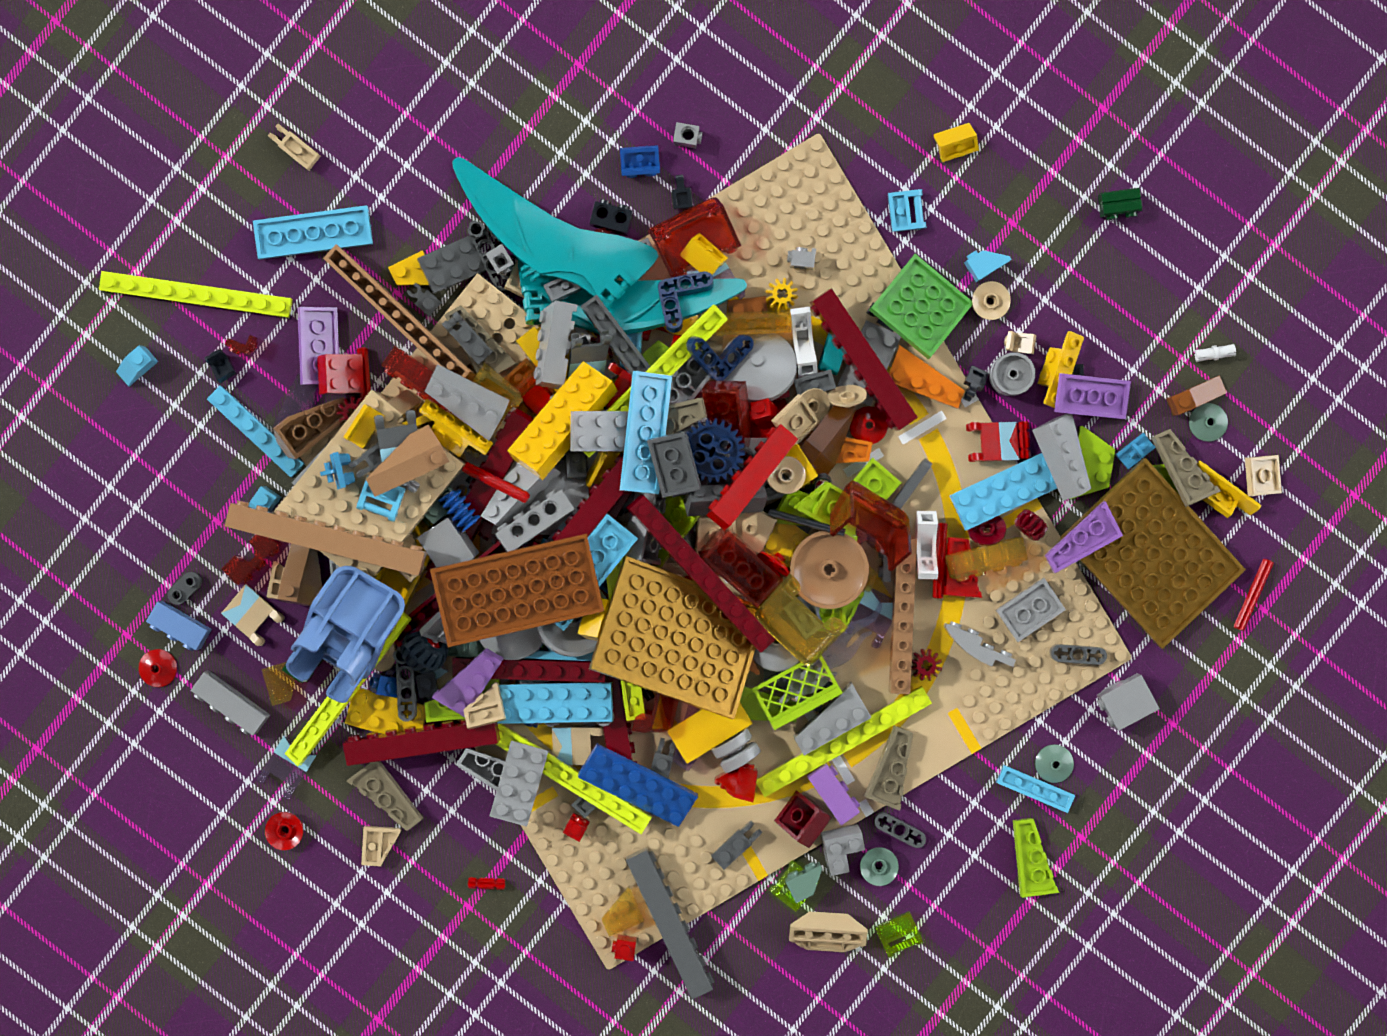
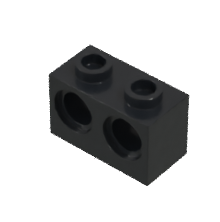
[589,199,633,235]

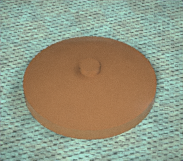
[790,531,869,609]

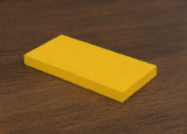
[667,702,753,764]

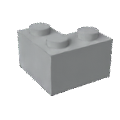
[821,824,865,876]

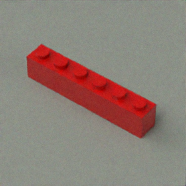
[707,424,798,531]

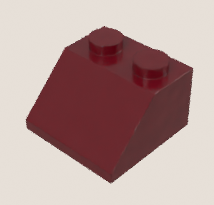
[774,790,832,848]

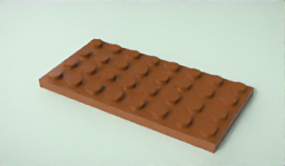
[430,533,604,647]

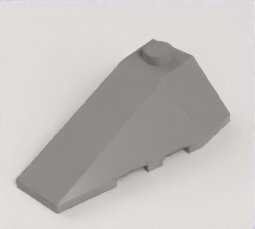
[669,348,717,405]

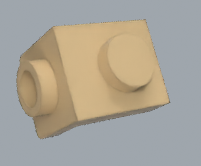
[1004,331,1036,354]

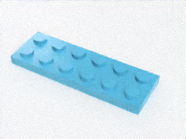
[253,205,373,260]
[620,371,672,494]
[949,453,1057,530]
[554,514,638,631]
[497,682,613,724]

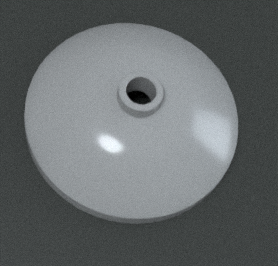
[753,614,806,672]

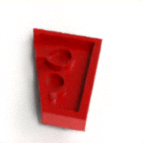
[943,537,982,598]

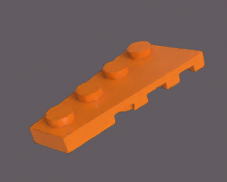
[889,345,965,409]
[798,431,873,463]

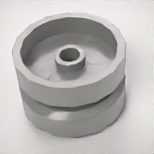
[989,352,1035,396]
[711,728,761,773]

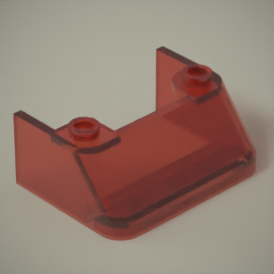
[830,480,912,571]

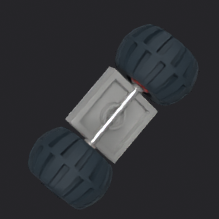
[401,611,448,674]

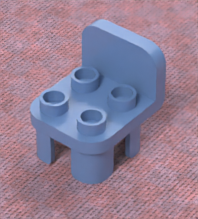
[286,566,405,703]

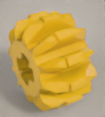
[766,278,798,311]

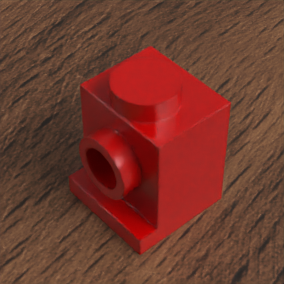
[563,812,590,842]

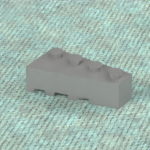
[794,682,871,755]

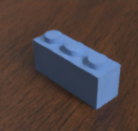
[146,601,212,651]

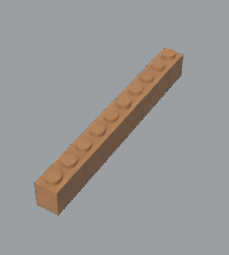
[323,244,477,381]
[225,500,427,576]

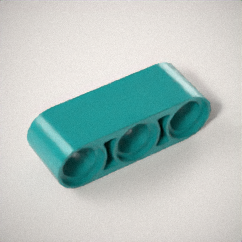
[818,332,844,375]

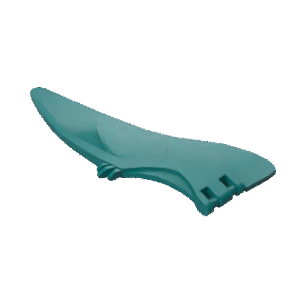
[452,157,659,310]
[518,259,747,335]

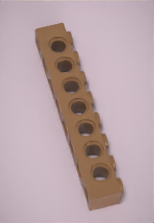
[889,538,917,694]

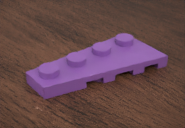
[1045,501,1123,573]
[432,648,503,717]

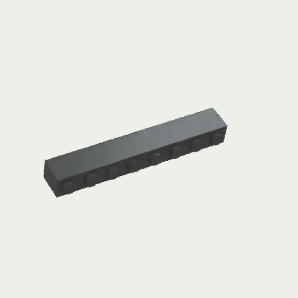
[626,847,714,999]

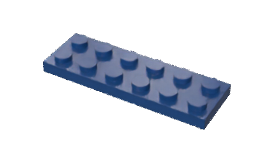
[578,744,698,827]

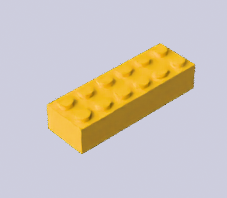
[507,361,618,481]

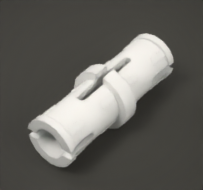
[1194,344,1236,362]

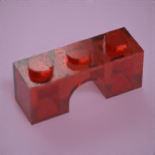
[222,534,282,585]

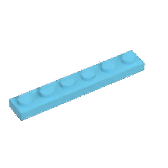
[207,385,305,478]

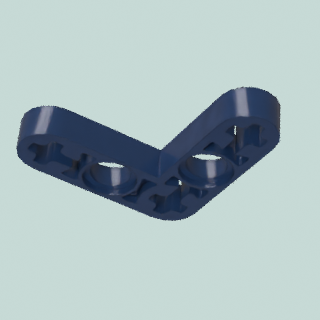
[658,272,714,333]
[686,334,754,381]

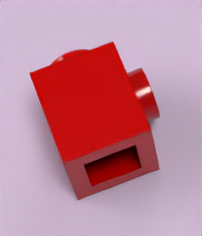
[749,398,778,429]
[611,934,637,961]

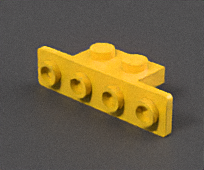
[1037,331,1084,408]
[419,399,493,457]
[1197,461,1261,518]

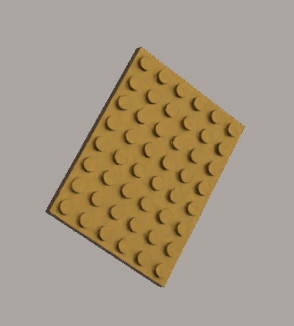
[1060,458,1246,649]
[589,556,767,719]

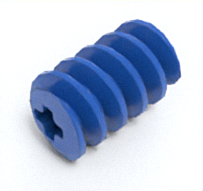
[438,489,480,533]

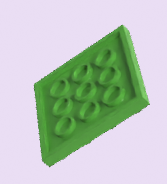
[869,254,972,359]

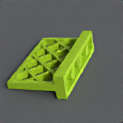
[752,652,843,730]

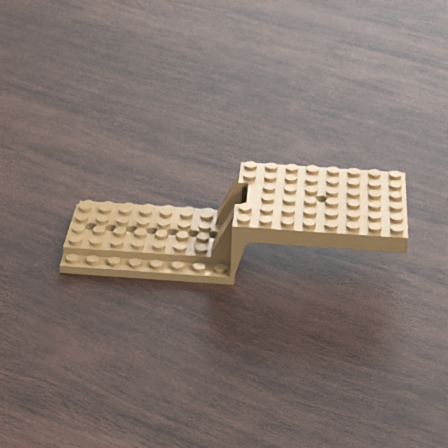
[273,273,541,578]

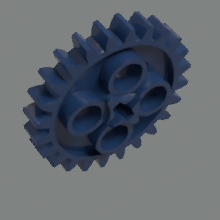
[686,418,745,482]

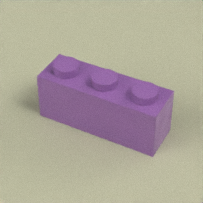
[807,763,860,825]

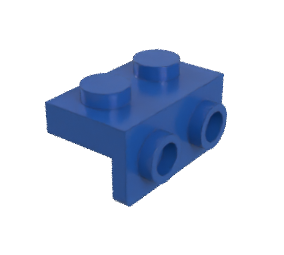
[620,145,660,178]

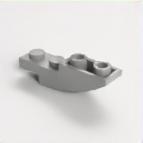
[943,621,1016,667]

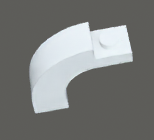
[790,307,818,378]
[915,511,938,579]

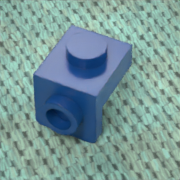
[369,672,397,698]

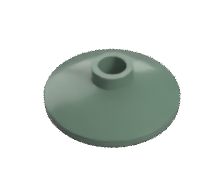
[1189,403,1228,441]
[1035,744,1074,783]
[860,847,899,886]

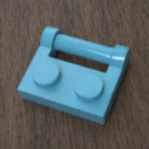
[888,189,926,232]
[356,475,406,522]

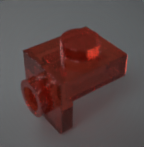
[224,335,258,355]

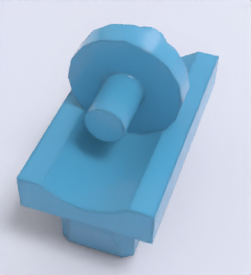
[1115,432,1156,469]
[320,452,355,490]

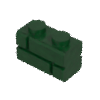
[1098,188,1142,221]

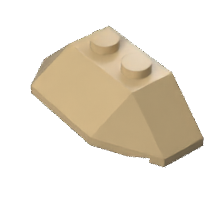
[789,911,868,952]

